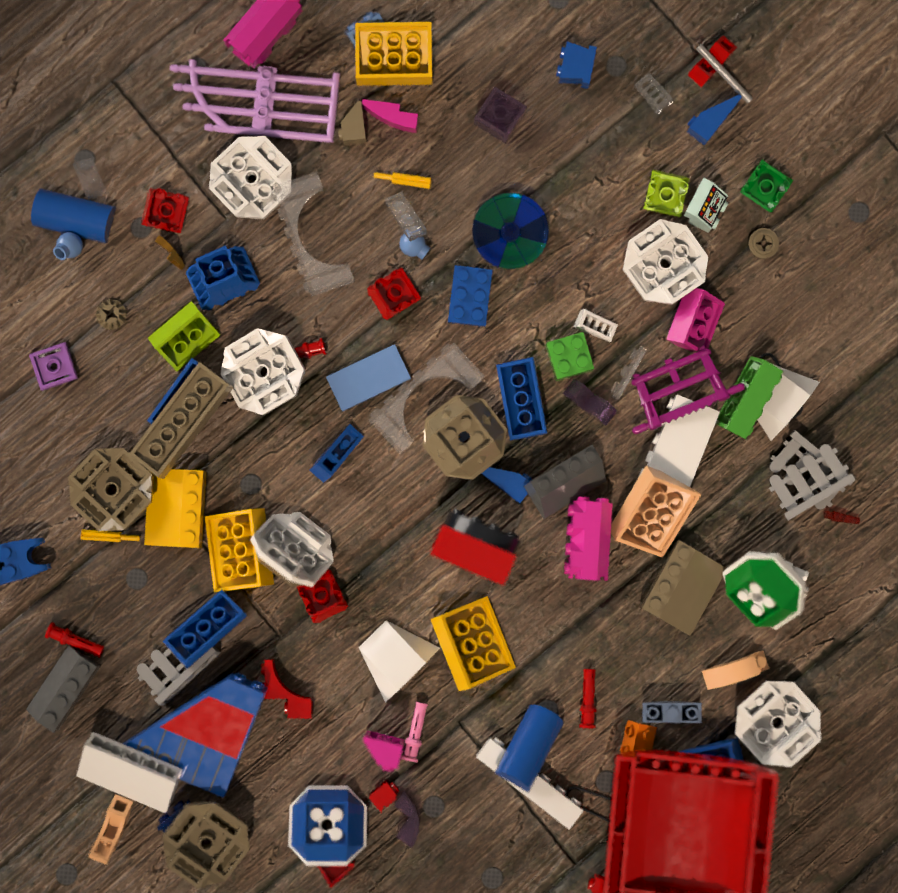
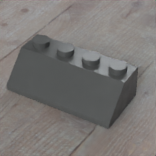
[524,445,606,519]
[26,645,101,733]

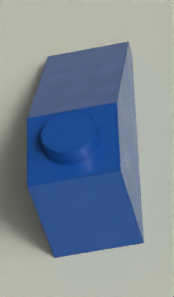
[687,95,742,146]
[309,424,364,483]
[481,467,533,504]

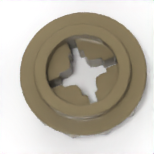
[748,228,779,259]
[95,299,126,330]

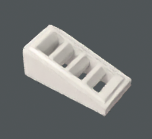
[574,309,618,342]

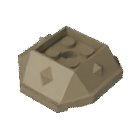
[422,395,507,480]
[68,448,153,531]
[162,801,250,889]

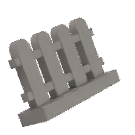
[770,429,854,510]
[769,444,856,520]
[137,646,221,706]

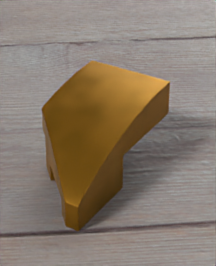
[155,235,185,270]

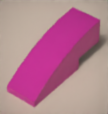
[362,99,418,133]

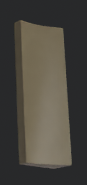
[129,362,234,479]

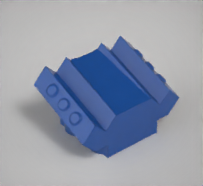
[186,246,260,310]

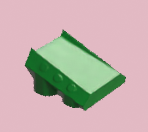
[740,159,794,213]

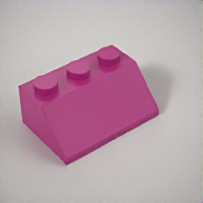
[666,288,725,353]
[363,730,405,771]

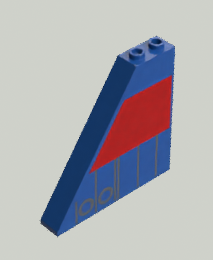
[122,673,268,798]

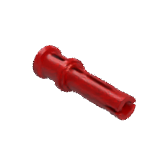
[294,338,327,359]
[45,622,105,658]
[579,669,597,728]

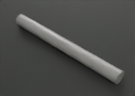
[696,44,753,104]

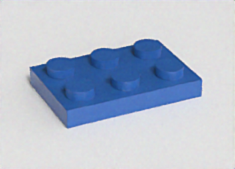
[448,265,492,327]

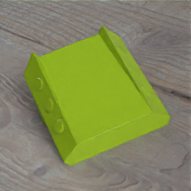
[644,170,689,217]

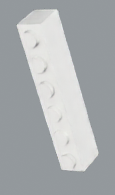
[476,737,583,830]

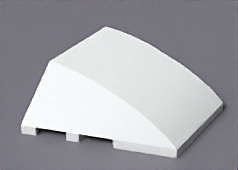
[757,364,820,441]
[359,620,440,702]

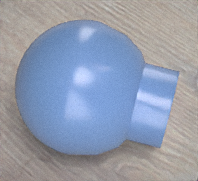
[399,230,431,260]
[53,232,83,260]

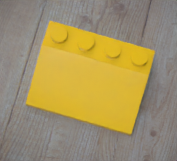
[355,22,432,86]
[144,469,207,548]
[205,508,274,592]
[430,596,516,691]

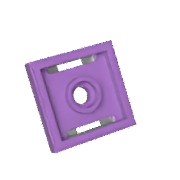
[29,342,78,391]

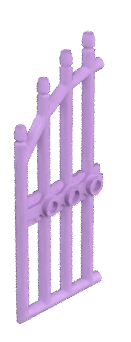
[170,59,340,143]

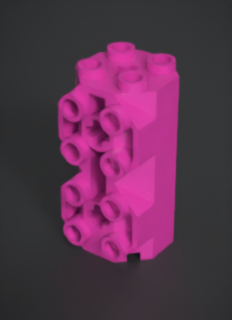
[223,0,303,68]
[564,497,612,581]

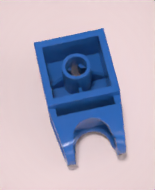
[0,538,52,586]

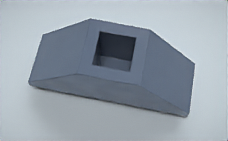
[642,701,702,723]

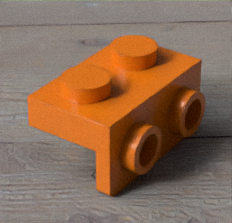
[620,720,657,753]

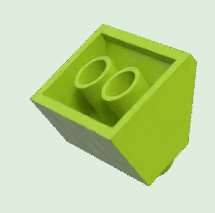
[148,301,220,371]

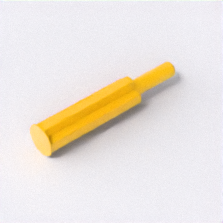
[373,172,432,189]
[81,529,140,542]

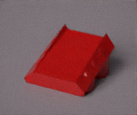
[141,188,189,233]
[367,268,421,320]
[297,570,348,623]

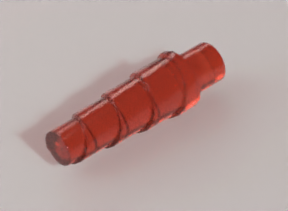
[824,511,860,524]

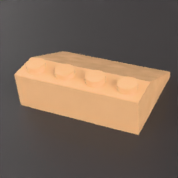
[611,466,701,558]

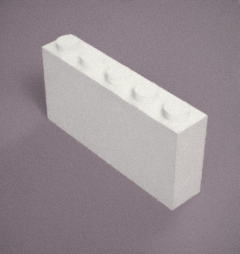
[638,395,720,487]
[77,732,183,813]

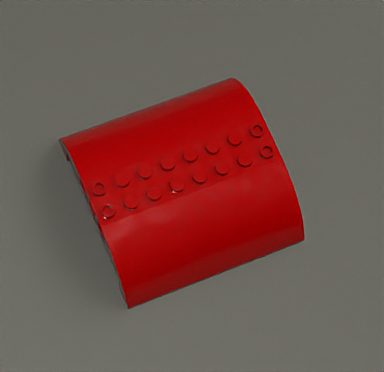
[604,750,778,893]

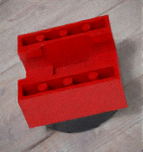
[430,509,521,585]

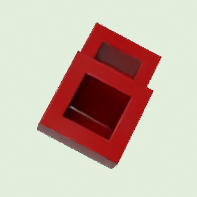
[688,35,738,87]

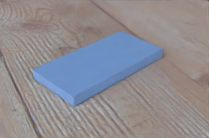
[326,344,411,412]

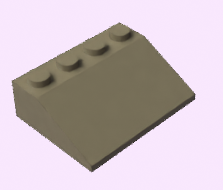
[639,540,726,636]

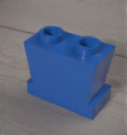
[556,41,597,89]

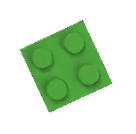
[545,332,594,382]

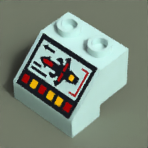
[684,178,729,233]

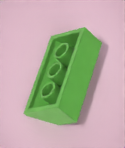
[715,356,783,439]

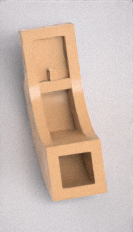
[702,650,770,690]
[89,794,133,865]

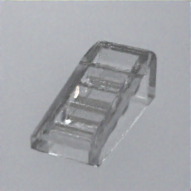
[634,73,673,114]

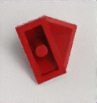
[317,859,356,888]

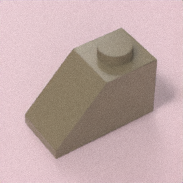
[338,101,367,146]

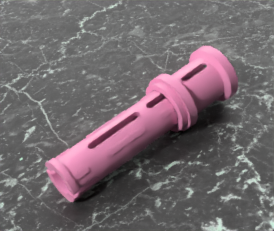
[401,702,428,762]

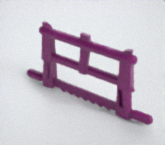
[631,345,745,434]

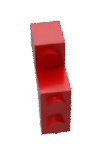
[261,659,313,719]

